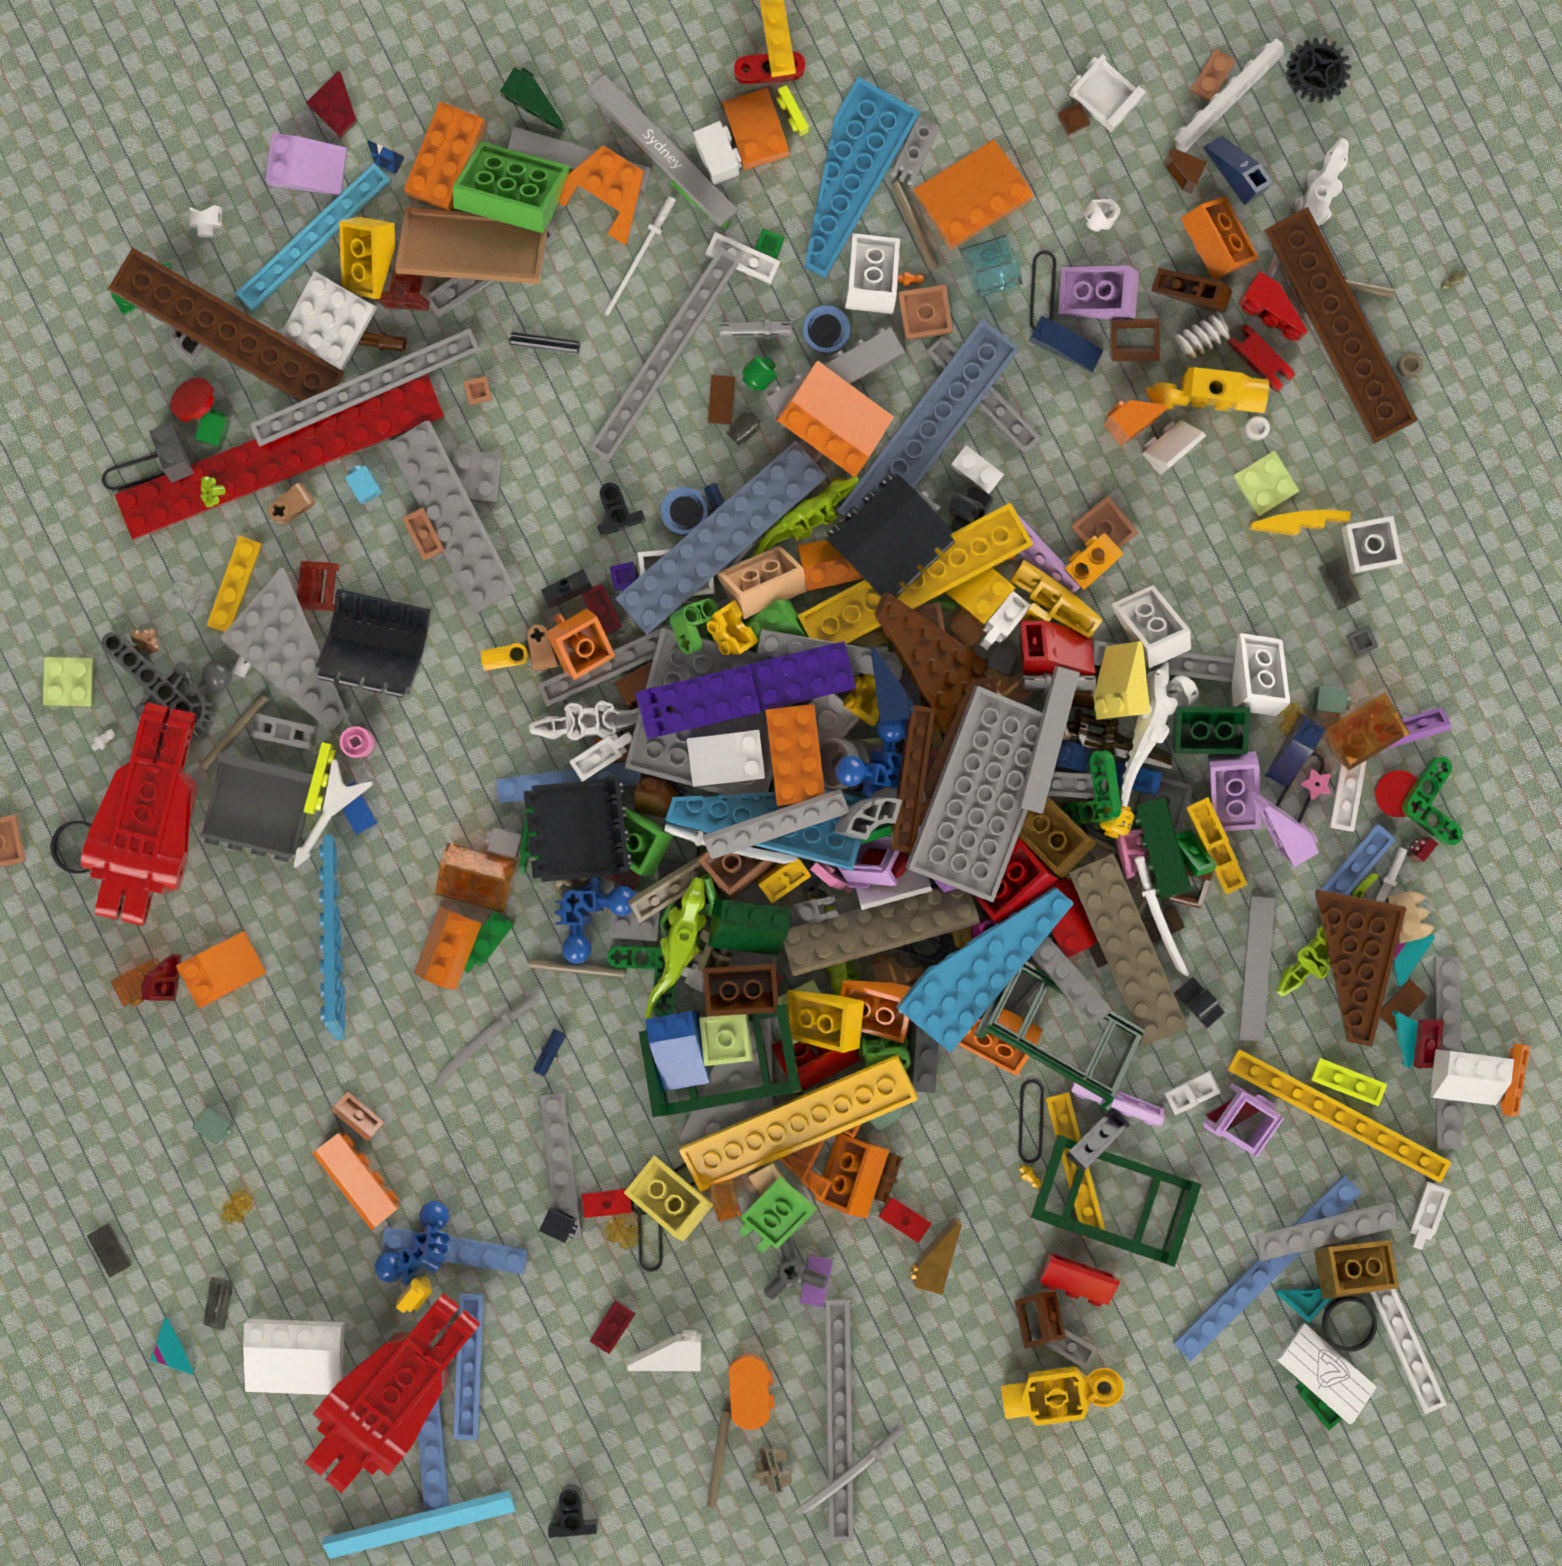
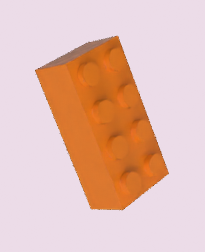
[403,101,487,211]
[766,704,825,810]

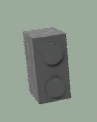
[149,422,194,483]

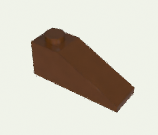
[1151,268,1233,313]

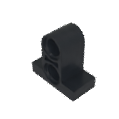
[597,482,646,537]
[949,487,993,533]
[1174,976,1225,1028]
[548,1484,598,1538]

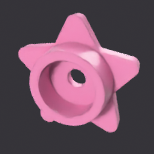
[1301,769,1331,800]

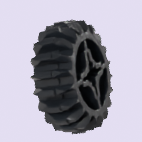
[1286,37,1351,103]

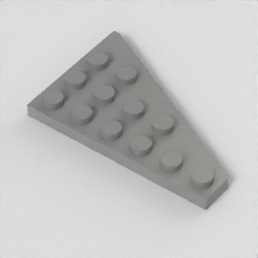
[220,567,347,732]
[680,1018,773,1141]

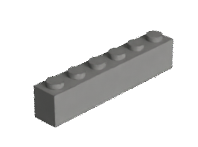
[765,327,905,426]

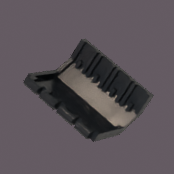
[825,473,956,598]
[315,589,431,698]
[524,775,631,882]

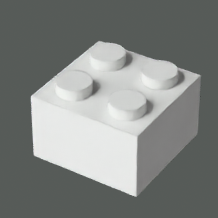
[693,121,742,186]
[1341,516,1403,574]

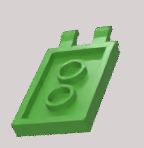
[737,1176,816,1253]

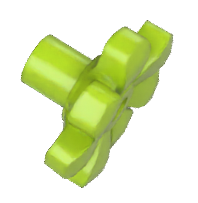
[200,476,225,507]

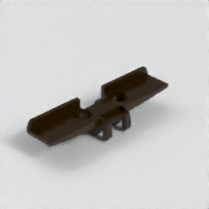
[1065,709,1172,769]

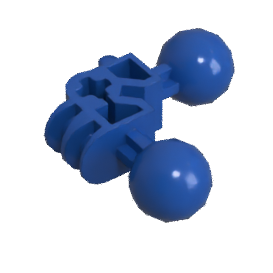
[835,720,906,798]
[555,877,636,964]
[374,1200,450,1285]

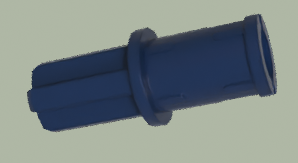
[704,483,724,512]
[533,1028,567,1076]

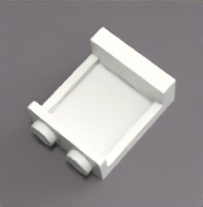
[1069,54,1146,133]

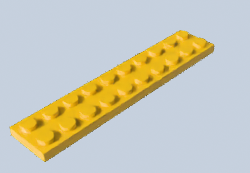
[798,502,1033,644]
[679,1055,918,1192]

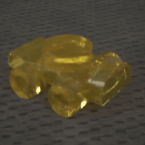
[1279,703,1305,737]
[221,1190,255,1225]
[604,1217,640,1250]

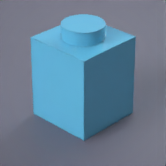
[345,465,383,505]

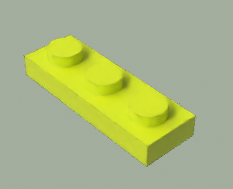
[303,742,336,814]
[1310,1057,1387,1107]

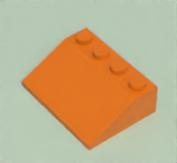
[913,139,1034,251]
[775,360,894,477]

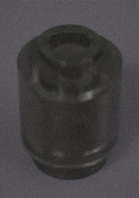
[726,411,761,446]

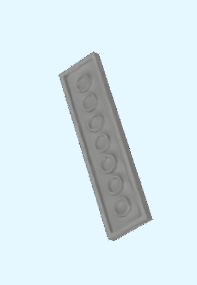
[388,421,516,614]

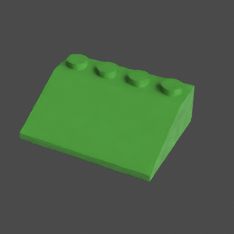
[453,141,570,233]

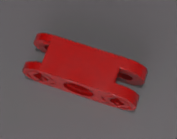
[734,51,805,85]
[1227,324,1295,392]

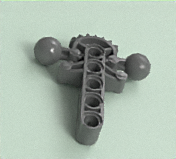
[101,632,232,742]

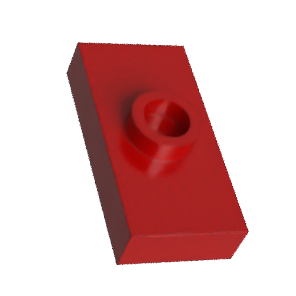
[581,1188,632,1218]
[878,1196,932,1244]

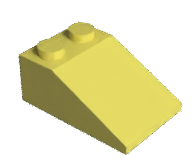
[1094,641,1150,720]
[624,1155,714,1242]

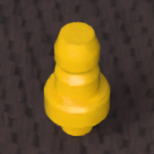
[1018,1164,1042,1188]

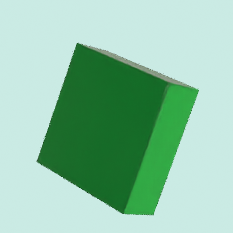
[754,228,785,260]

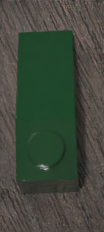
[500,67,566,133]

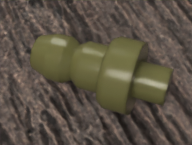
[1440,270,1467,290]

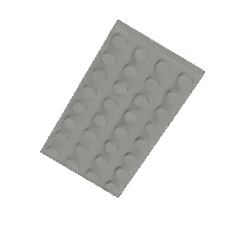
[906,685,1042,902]

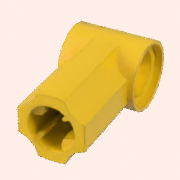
[480,643,530,671]

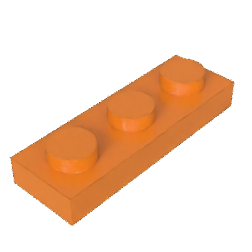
[1500,1043,1530,1117]

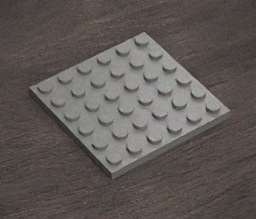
[624,628,792,796]

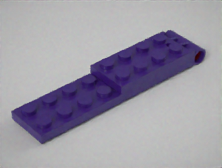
[635,641,856,739]

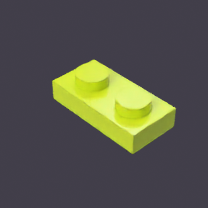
[776,85,809,136]

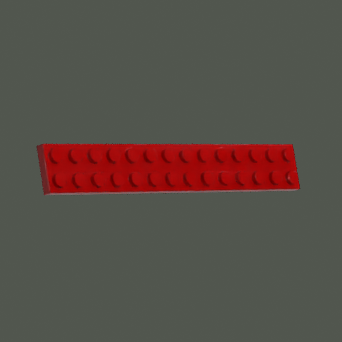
[115,374,445,540]

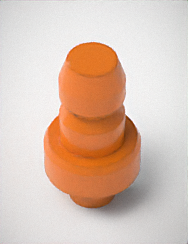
[897,272,924,286]

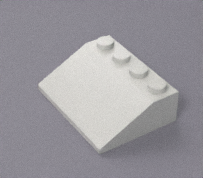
[243,1319,345,1395]

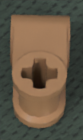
[268,482,316,525]
[527,624,558,672]

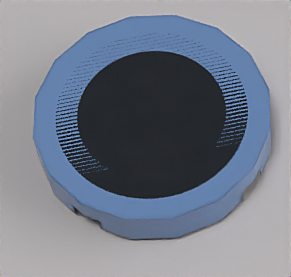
[803,305,850,354]
[661,487,708,535]

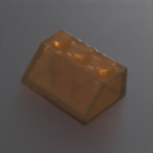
[1322,692,1411,771]
[435,842,517,913]

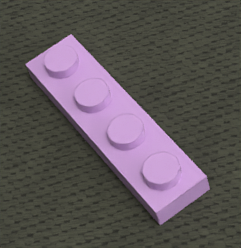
[1018,515,1081,594]
[1071,1081,1165,1126]

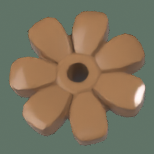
[131,628,160,654]

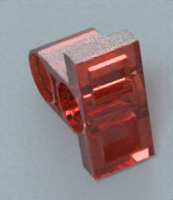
[375,263,430,311]

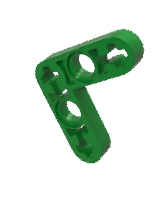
[1061,750,1121,824]
[1402,757,1463,845]
[607,946,676,1017]

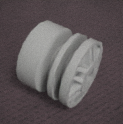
[819,738,875,790]

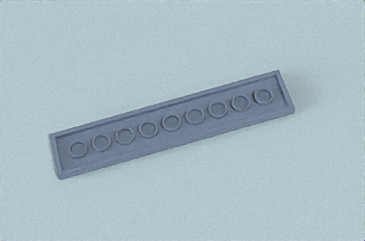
[837,319,1020,517]
[615,440,827,635]

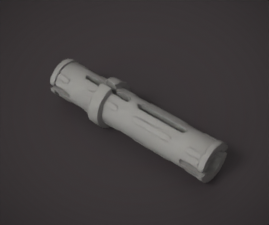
[719,320,792,339]
[1021,673,1096,692]

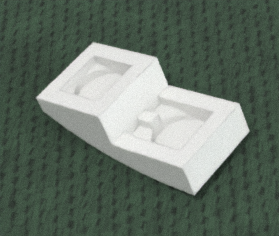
[1165,1071,1221,1115]

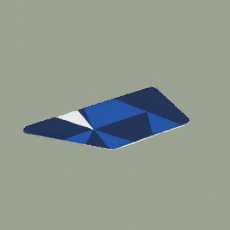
[367,140,404,173]

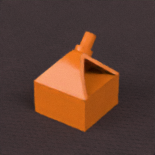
[546,609,615,680]

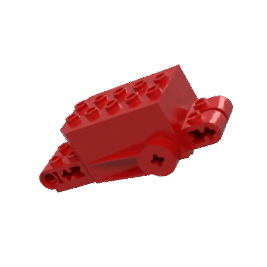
[81,702,199,926]
[304,1292,481,1494]

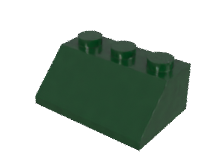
[1172,706,1250,754]
[708,899,791,955]

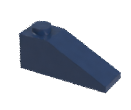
[1028,316,1103,373]
[871,648,914,723]
[1265,713,1326,787]

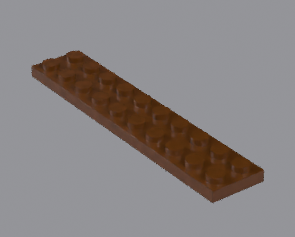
[1264,207,1418,444]
[108,247,345,402]

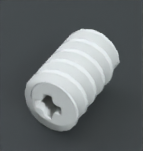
[1175,311,1230,359]

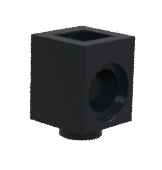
[539,1206,578,1243]

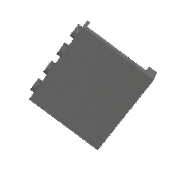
[199,752,313,862]

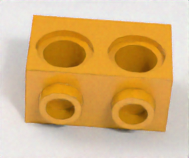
[1065,533,1124,590]

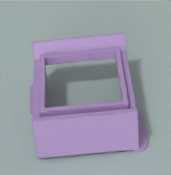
[838,835,907,889]
[1203,1083,1284,1158]

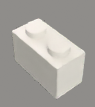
[950,445,1004,495]

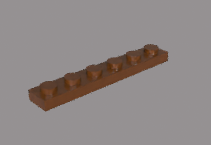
[889,705,935,853]

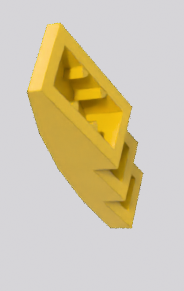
[1248,510,1351,536]
[1010,560,1102,639]
[1186,797,1248,895]
[396,1276,432,1313]

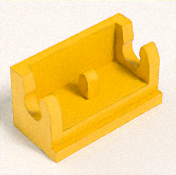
[756,856,811,904]

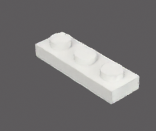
[705,232,780,285]
[1329,757,1367,832]

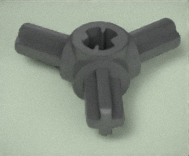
[764,1236,828,1300]

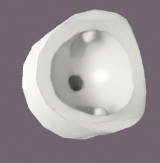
[1084,199,1121,232]
[189,205,222,237]
[1166,675,1198,708]

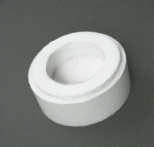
[1245,416,1270,441]

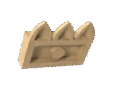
[1387,891,1434,944]

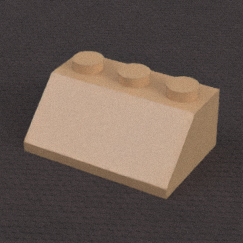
[717,545,807,619]

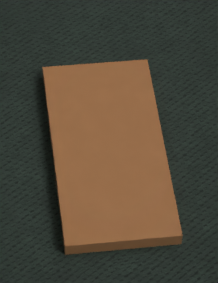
[395,207,548,284]

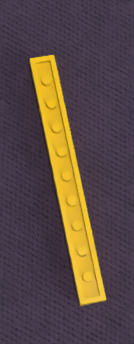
[1227,1049,1452,1183]

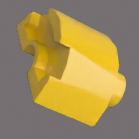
[707,600,759,655]
[842,674,879,726]

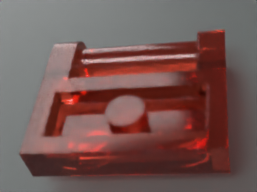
[297,561,340,612]

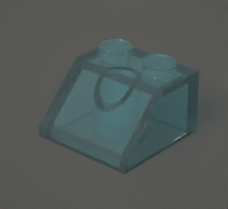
[961,235,1023,298]

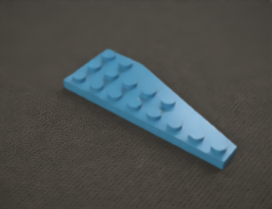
[805,76,920,279]
[666,789,864,871]
[319,835,345,1041]
[896,887,1074,1053]

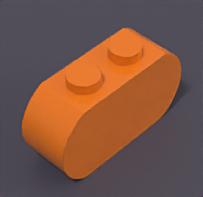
[728,1353,775,1430]

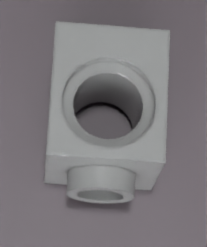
[485,827,522,858]

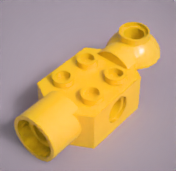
[1145,367,1269,413]
[1001,1366,1124,1426]

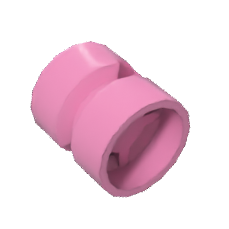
[340,726,375,758]

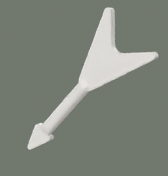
[294,759,373,868]

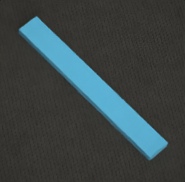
[235,163,391,312]
[322,1491,516,1559]

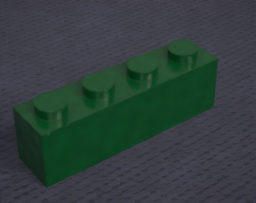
[1134,797,1192,899]

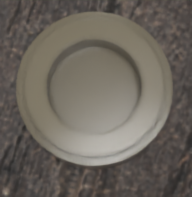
[1397,353,1423,378]

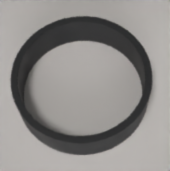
[50,821,92,874]
[1322,1297,1377,1352]

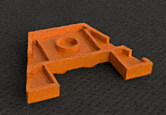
[558,145,645,245]
[779,1124,862,1202]

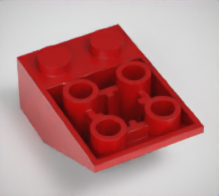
[1237,271,1308,341]
[1019,620,1095,676]

